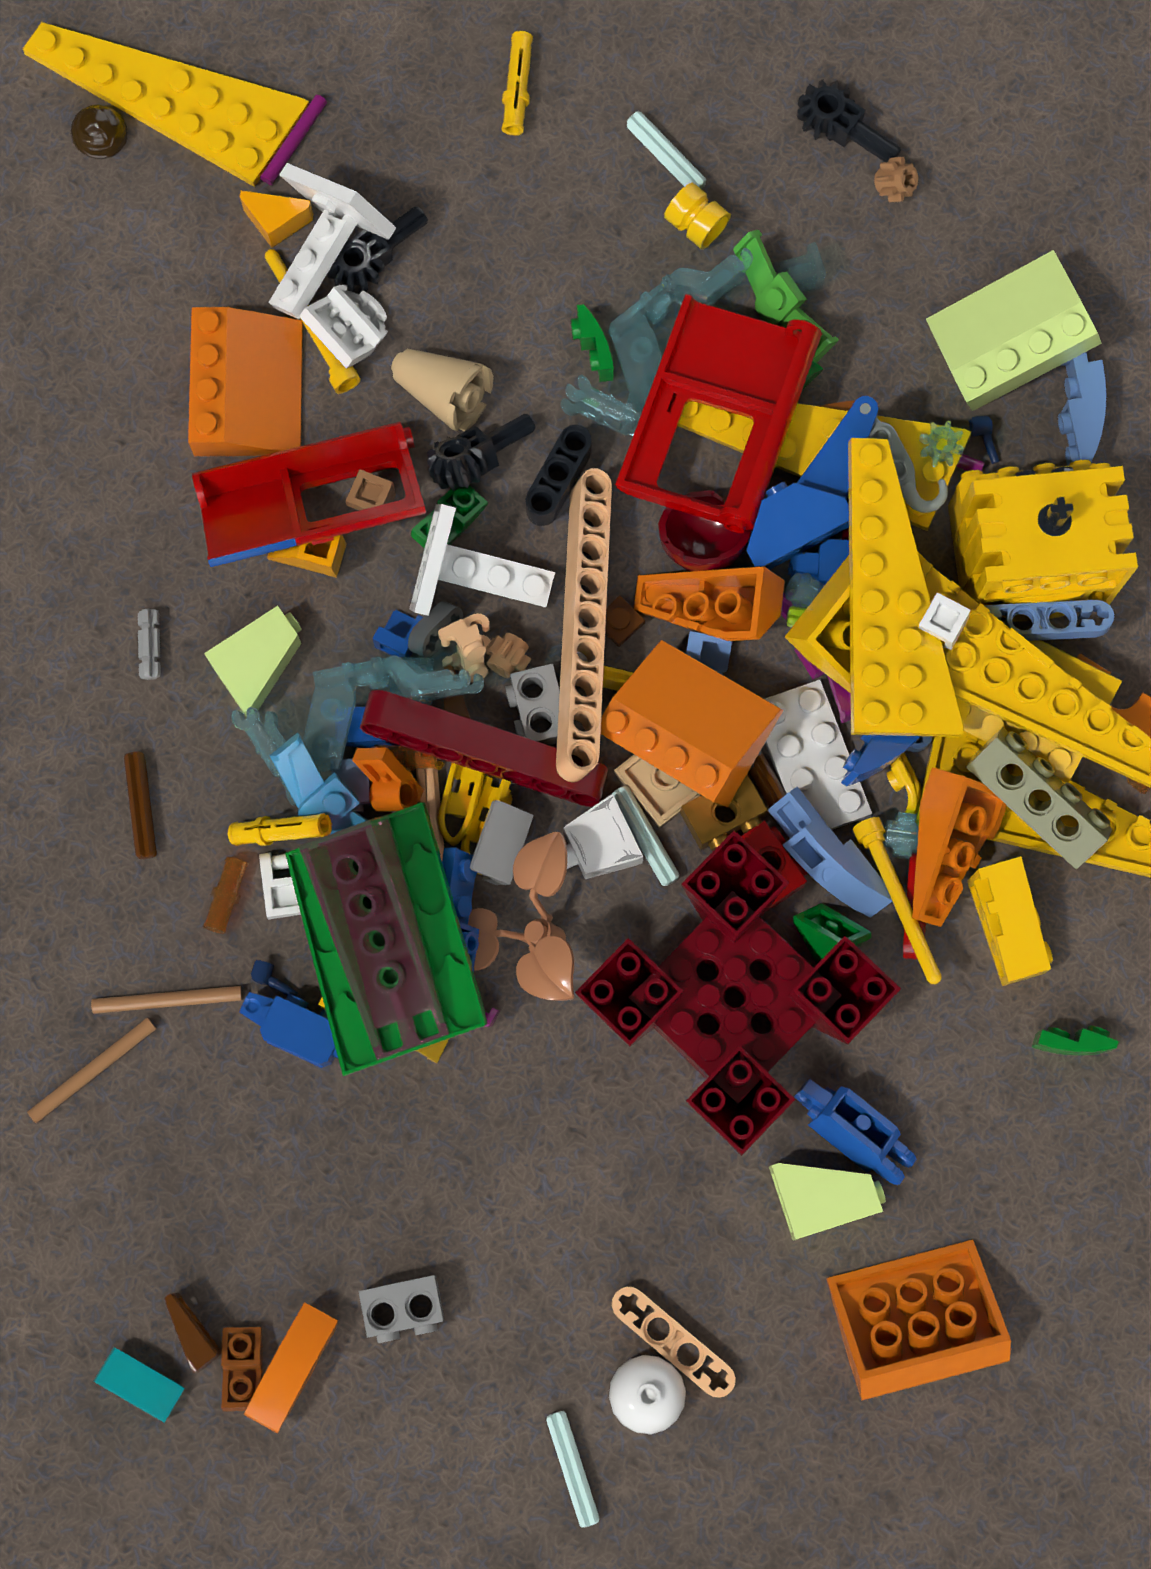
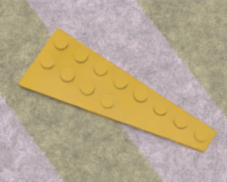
[23,22,309,187]
[674,396,971,531]
[848,438,964,737]
[922,561,1151,788]
[915,731,1151,878]

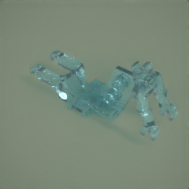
[560,248,753,436]
[231,655,484,806]

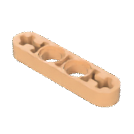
[612,1287,736,1398]

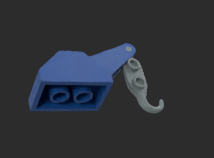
[747,396,948,570]

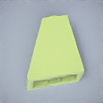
[204,606,302,720]
[769,1163,886,1240]

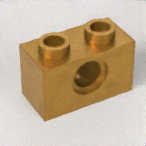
[680,774,767,851]

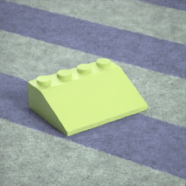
[926,250,1102,411]

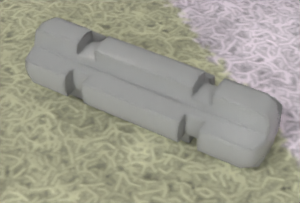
[138,609,161,680]

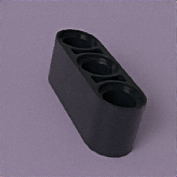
[525,425,592,526]

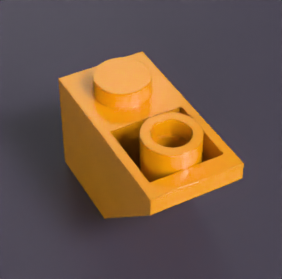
[267,535,347,578]

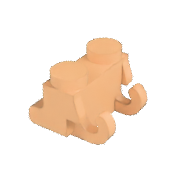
[438,614,491,683]

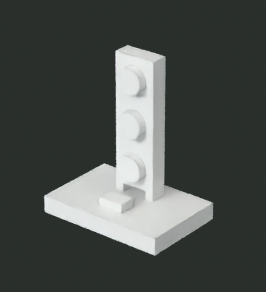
[268,163,396,319]
[409,504,555,616]

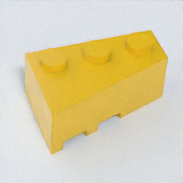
[967,856,1053,986]

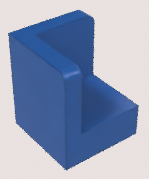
[372,610,423,663]

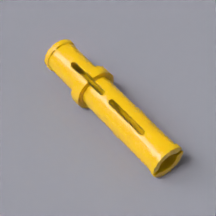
[502,31,533,136]
[228,813,332,846]

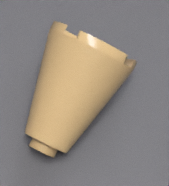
[391,349,493,432]

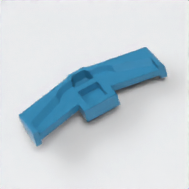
[269,732,370,836]

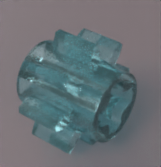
[919,421,964,467]
[883,812,919,859]

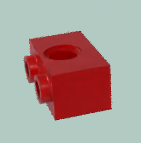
[741,821,807,911]

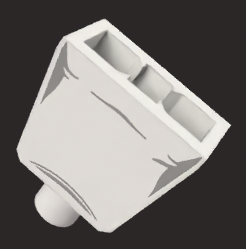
[563,794,643,879]

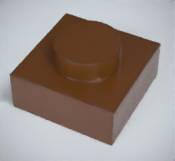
[605,596,645,647]

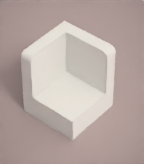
[919,593,971,650]

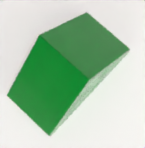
[793,903,871,964]

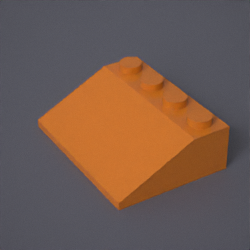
[188,307,303,456]
[600,640,784,807]
[827,1240,1011,1400]

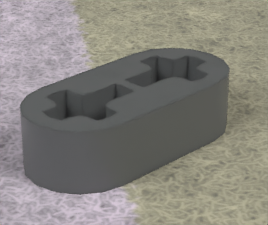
[408,601,463,658]

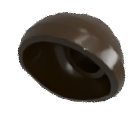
[71,104,127,159]

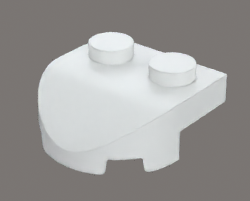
[299,285,387,369]

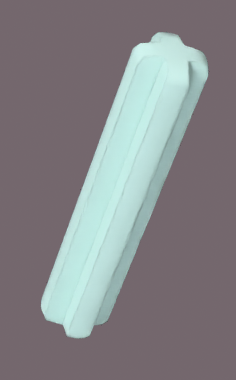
[627,111,706,189]
[611,786,679,886]
[546,1411,599,1527]

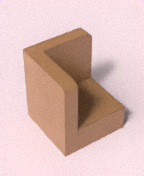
[346,469,396,526]

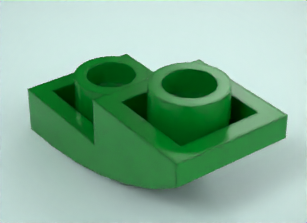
[571,304,614,382]
[410,486,488,549]
[1032,1025,1119,1055]

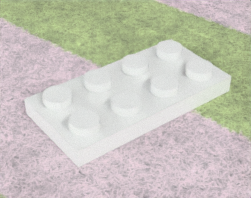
[765,680,872,830]

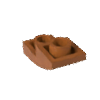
[221,1327,263,1411]

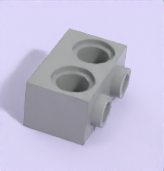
[505,664,560,746]
[359,1275,445,1343]

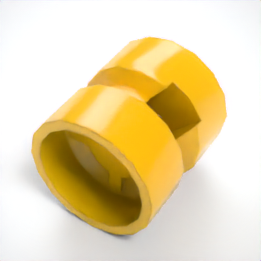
[664,182,731,250]

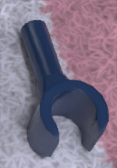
[969,416,1000,464]
[251,960,298,996]

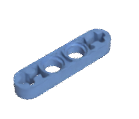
[984,600,1114,641]

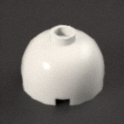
[609,1355,686,1434]

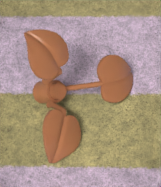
[468,832,574,1001]

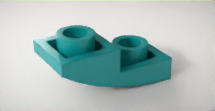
[93,1347,185,1423]

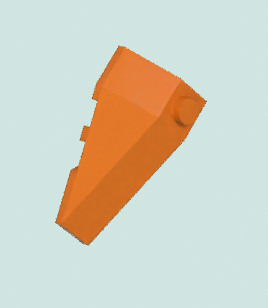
[634,566,785,641]
[912,767,1007,927]

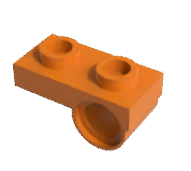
[352,746,424,811]

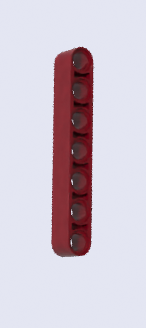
[360,690,609,807]

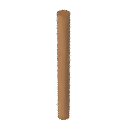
[91,986,243,1014]
[27,1017,157,1123]

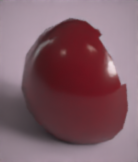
[658,491,752,572]

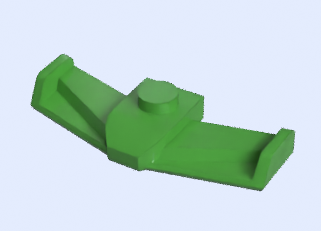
[733,230,839,363]

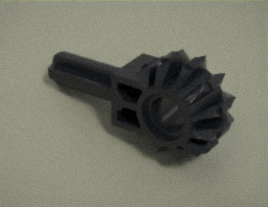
[796,79,901,162]
[327,206,428,292]
[427,414,536,491]

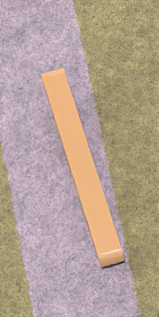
[556,468,612,782]

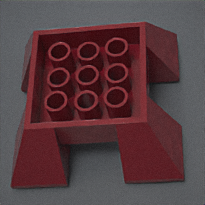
[575,831,901,1156]

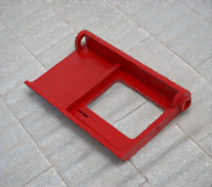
[615,294,822,533]
[192,421,426,567]

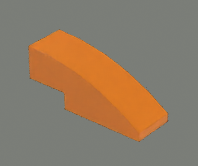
[244,1302,338,1434]

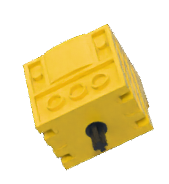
[948,460,1138,621]

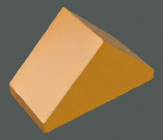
[240,191,313,248]

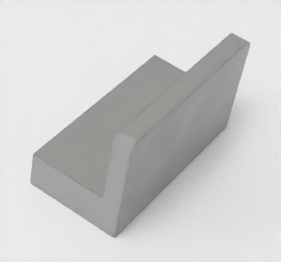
[470,800,534,885]

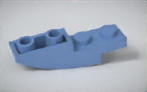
[1058,352,1106,466]
[768,787,892,918]

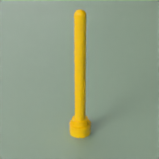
[265,249,361,394]
[853,817,941,984]

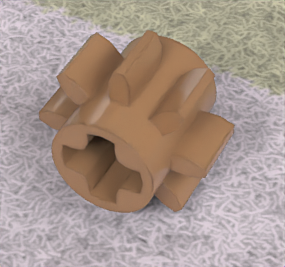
[874,157,918,202]
[485,633,532,678]

